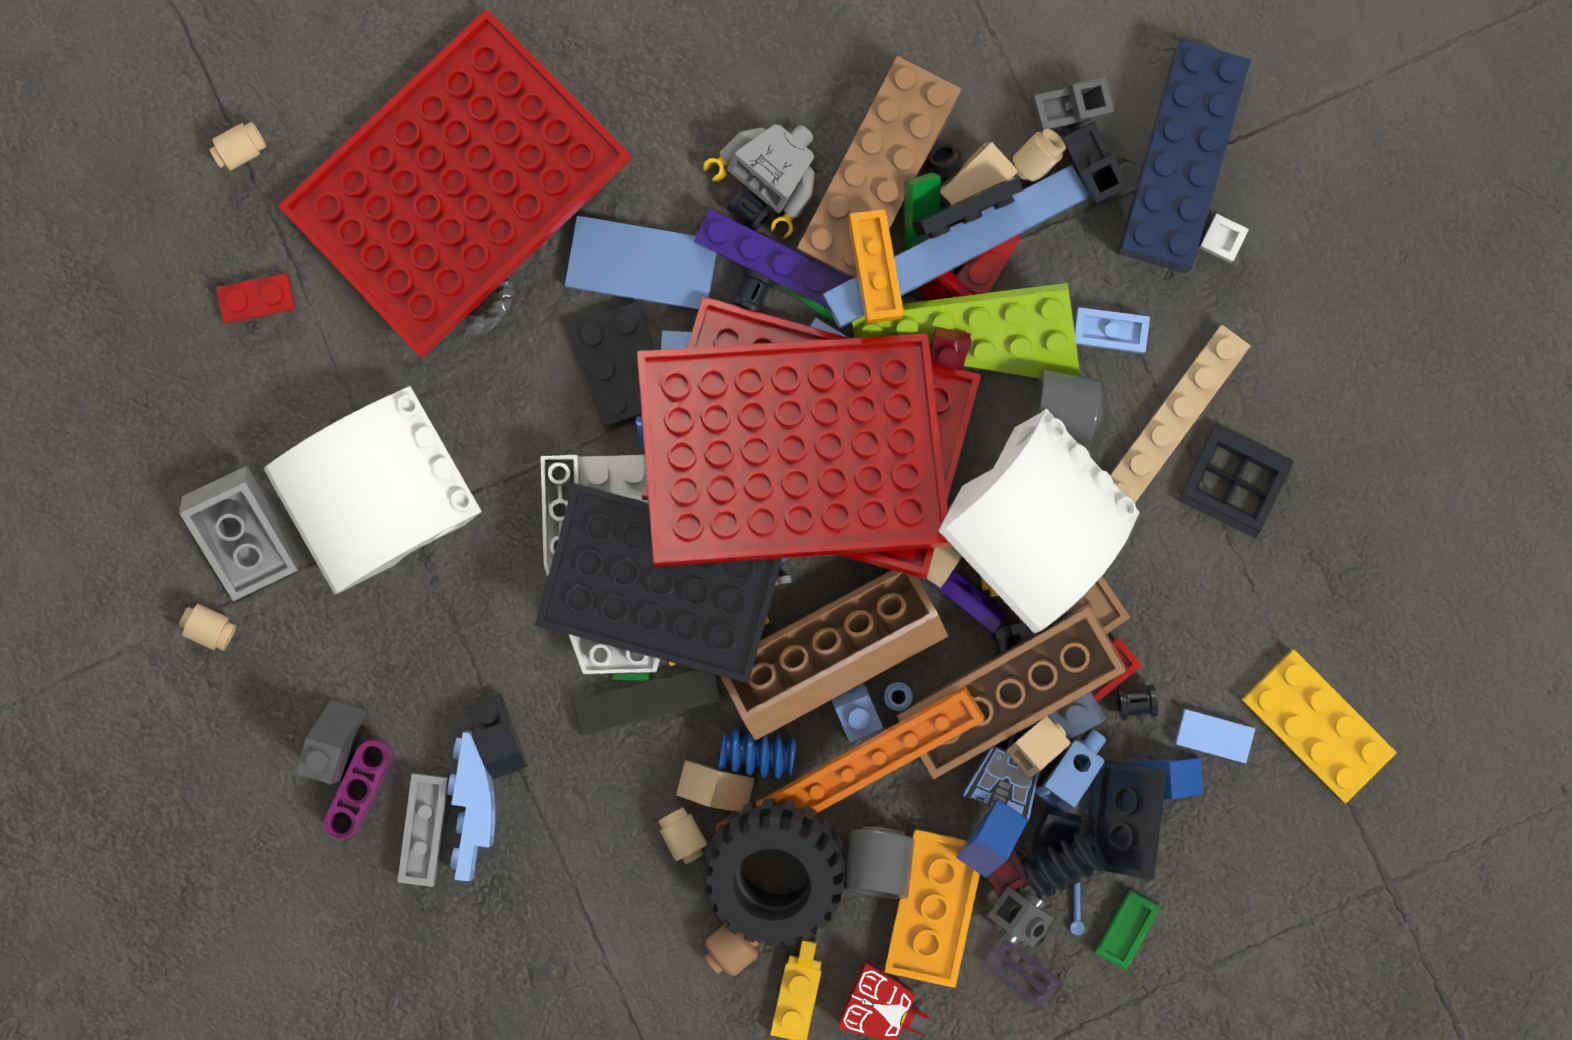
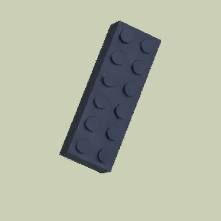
[1117,40,1251,274]

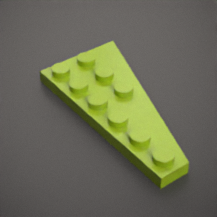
[852,283,1081,378]

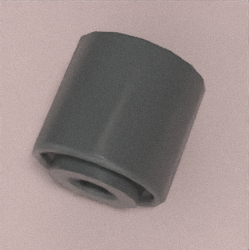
[1030,369,1104,443]
[843,826,915,899]

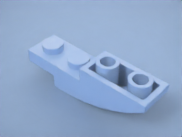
[447,731,495,882]

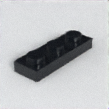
[912,177,1023,239]

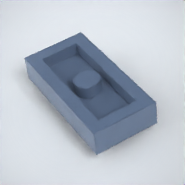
[1026,692,1106,740]

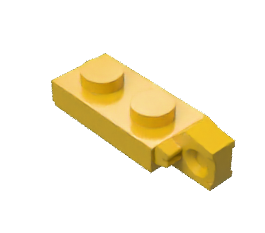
[770,938,822,1040]

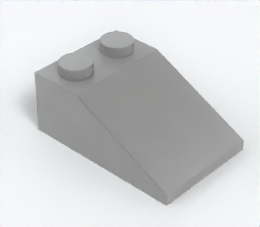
[179,466,298,601]

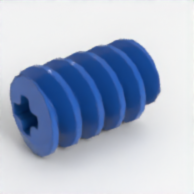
[718,726,796,781]

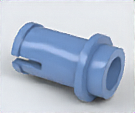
[884,682,913,711]

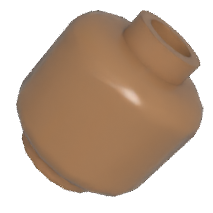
[705,922,760,976]

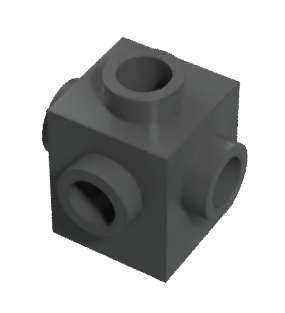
[987,886,1054,948]

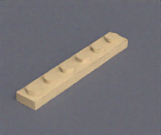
[1110,325,1251,503]

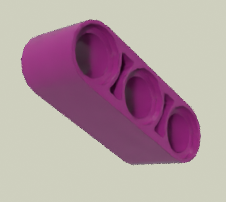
[324,739,394,840]

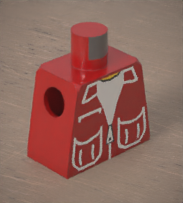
[837,959,929,1040]

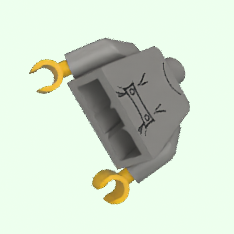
[703,124,815,238]

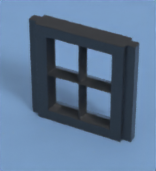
[1178,423,1294,539]

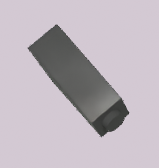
[295,699,367,784]

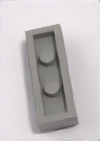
[397,773,449,887]

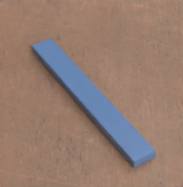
[822,165,1090,328]

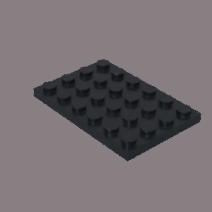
[535,483,783,683]

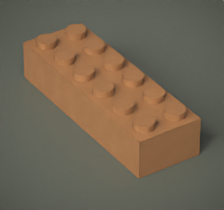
[797,56,962,279]
[721,570,948,741]
[897,603,1126,779]

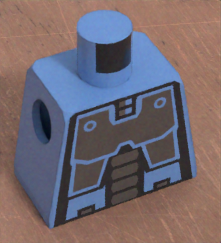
[1035,729,1106,811]
[961,732,1039,822]

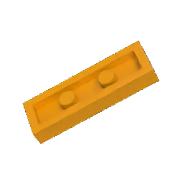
[847,209,904,323]

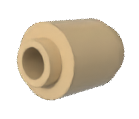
[210,121,267,171]
[1013,129,1066,182]
[179,604,237,651]
[658,807,707,864]

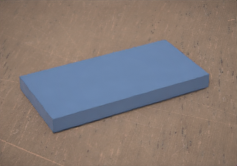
[565,216,717,310]

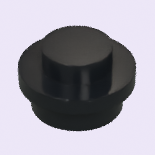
[928,143,964,178]

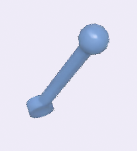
[1070,882,1085,935]

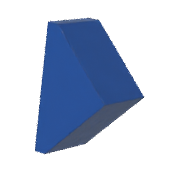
[1127,758,1203,799]
[956,798,1028,878]

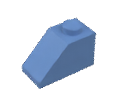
[832,682,883,743]

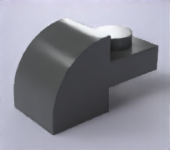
[1030,77,1115,132]

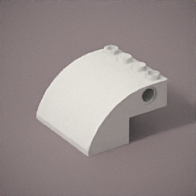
[264,386,482,595]
[939,409,1139,634]

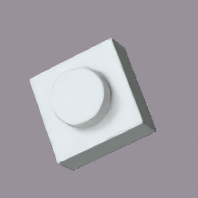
[1199,214,1249,263]

